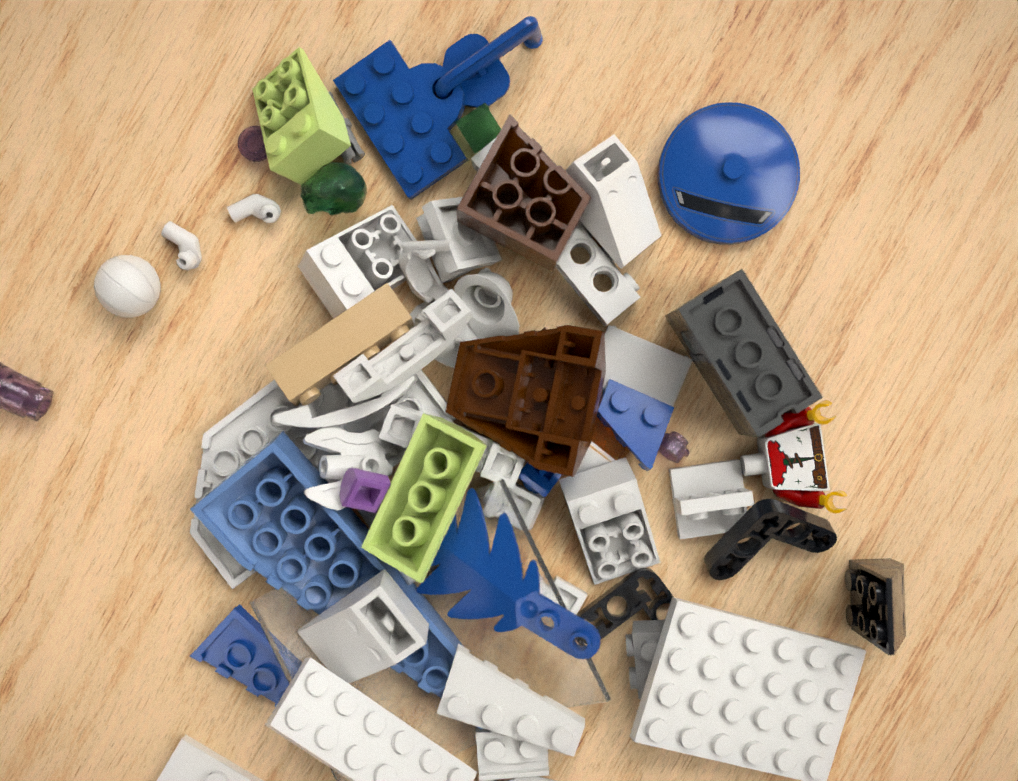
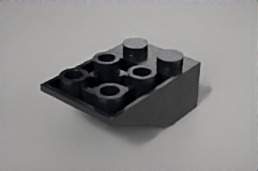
[845,558,906,655]

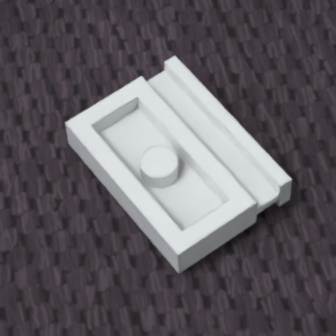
[476,726,549,781]

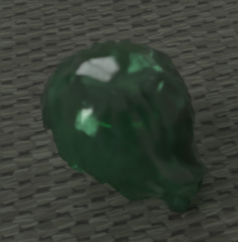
[300,162,367,215]

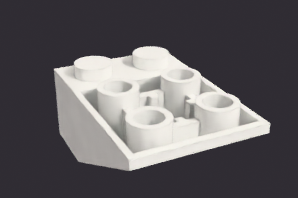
[565,134,662,269]
[298,205,417,319]
[559,457,660,585]
[297,569,429,684]

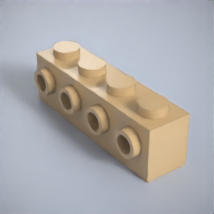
[265,283,414,406]

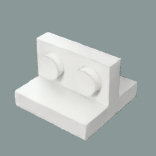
[416,197,502,283]
[669,459,754,539]

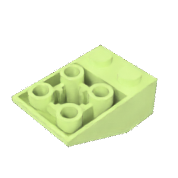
[252,47,351,185]

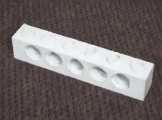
[471,138,640,327]

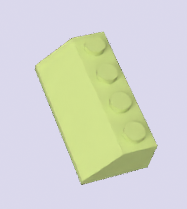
[361,413,487,583]

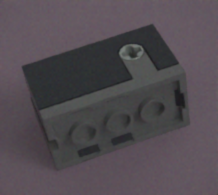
[665,269,823,438]

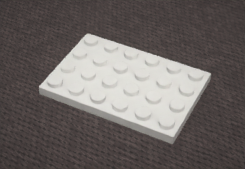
[630,597,866,781]

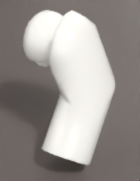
[227,194,281,223]
[161,221,202,270]

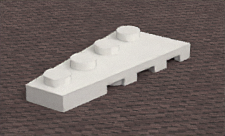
[437,644,585,757]

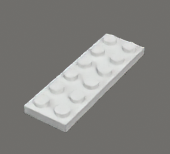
[265,657,477,781]

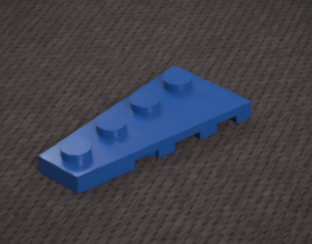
[190,604,302,707]

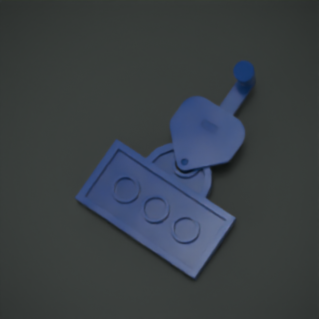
[333,16,543,200]

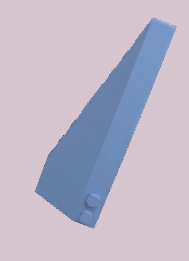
[190,431,483,730]

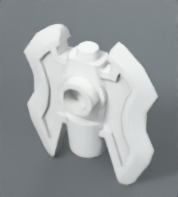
[303,425,397,511]

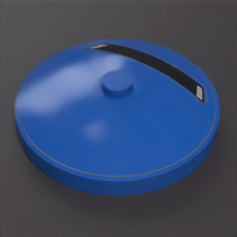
[658,102,800,245]

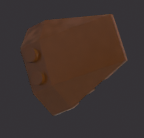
[445,325,606,477]

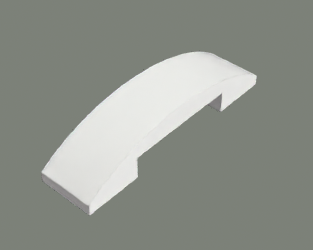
[333,289,473,403]
[273,374,418,428]
[378,404,525,489]

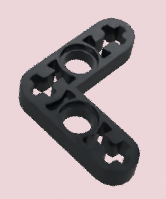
[704,499,837,580]
[576,568,674,644]

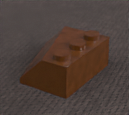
[457,114,591,272]

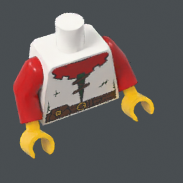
[740,400,847,514]

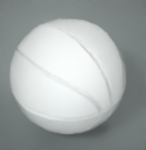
[94,255,161,318]

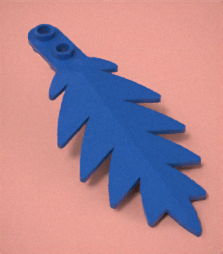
[416,488,601,659]

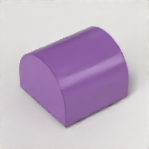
[340,467,391,513]

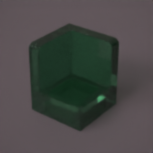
[455,102,501,154]

